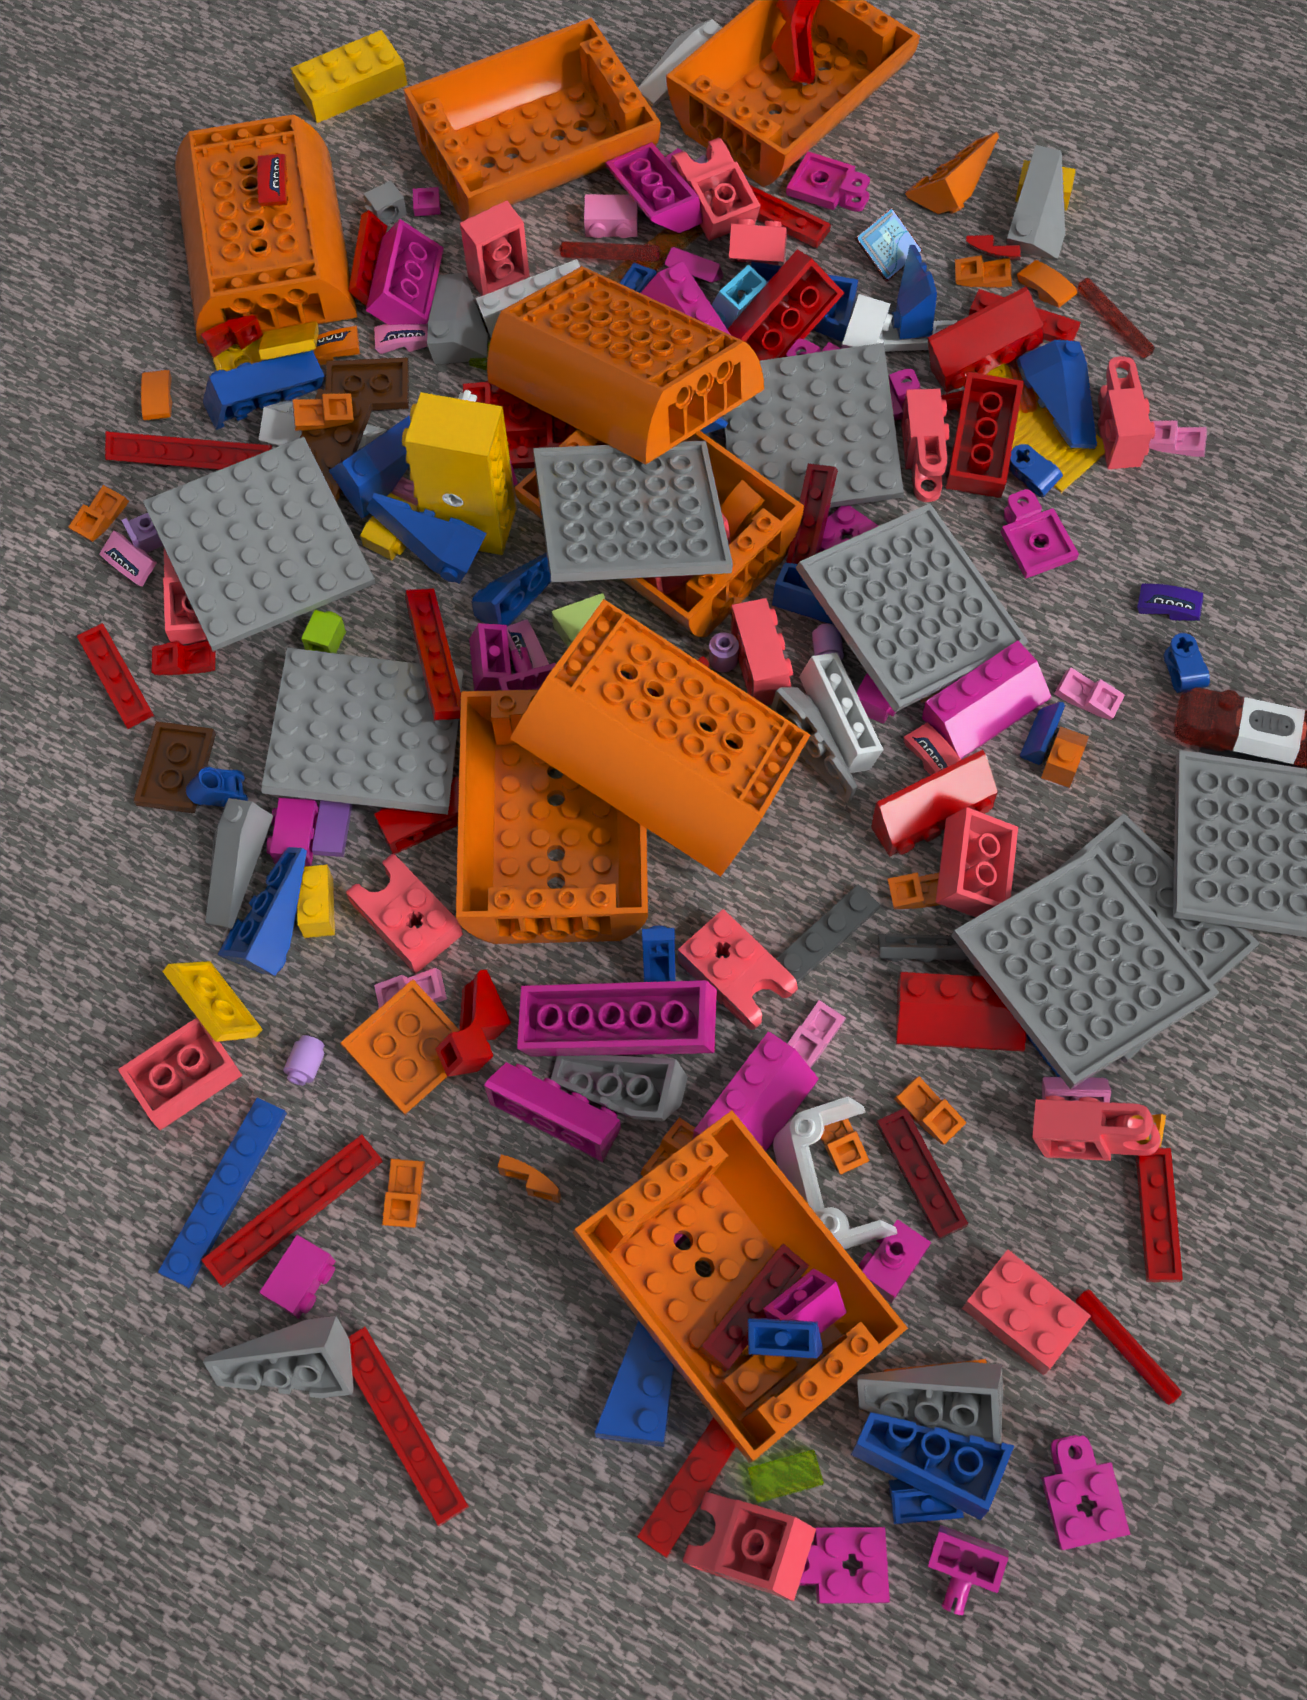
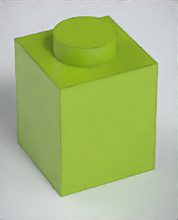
[301,610,346,653]

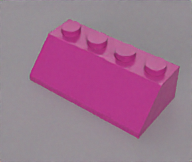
[605,142,703,233]
[366,219,444,325]
[641,261,731,335]
[922,640,1052,759]
[692,1031,819,1151]
[484,1062,621,1162]

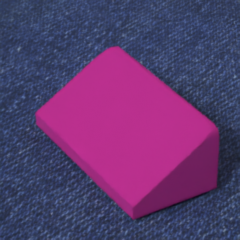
[665,247,724,283]

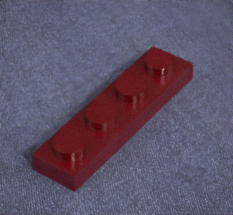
[786,463,838,564]
[876,1107,969,1241]
[699,1243,809,1372]

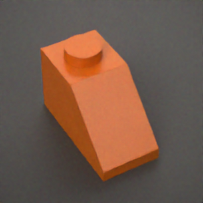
[1041,726,1089,788]

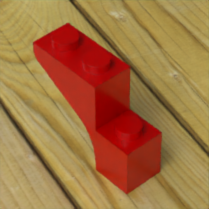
[771,0,821,84]
[435,969,511,1077]

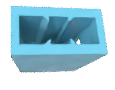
[712,265,768,329]

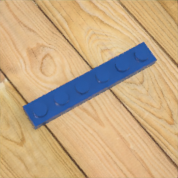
[158,1097,287,1289]

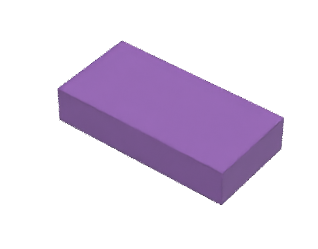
[312,800,352,857]

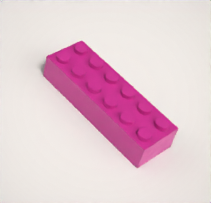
[517,980,717,1057]

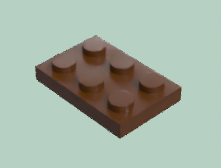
[325,357,409,410]
[133,721,216,814]

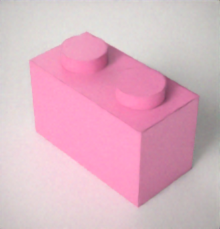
[584,195,638,238]

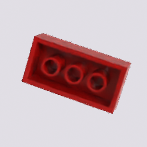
[945,372,1024,498]

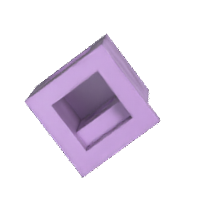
[122,512,163,553]

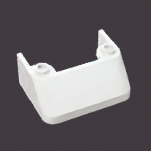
[773,1097,898,1249]

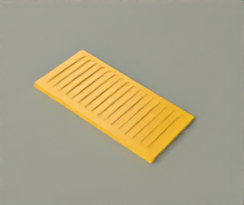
[956,364,1105,493]

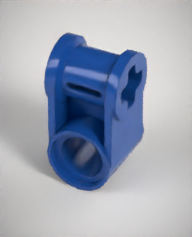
[1009,444,1063,498]
[1163,633,1210,693]
[186,767,248,807]

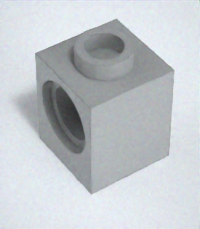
[363,180,407,225]

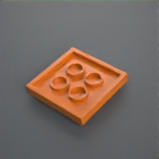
[340,979,459,1116]

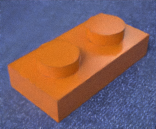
[722,1355,798,1412]

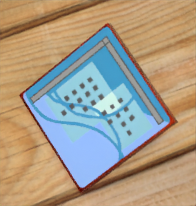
[854,207,923,282]

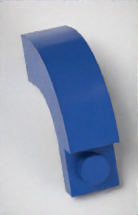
[642,925,676,982]

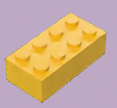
[290,30,408,123]

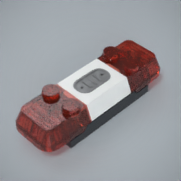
[1174,687,1307,769]

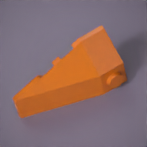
[905,132,999,214]

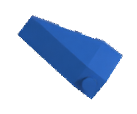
[892,245,937,339]
[1017,340,1097,449]
[328,415,411,519]
[366,493,487,584]
[471,552,551,626]
[218,847,307,976]

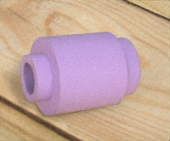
[812,623,844,660]
[709,632,739,672]
[283,1035,325,1086]

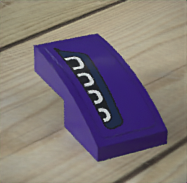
[1137,583,1204,621]

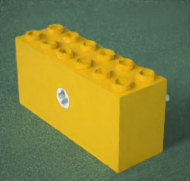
[402,390,517,555]

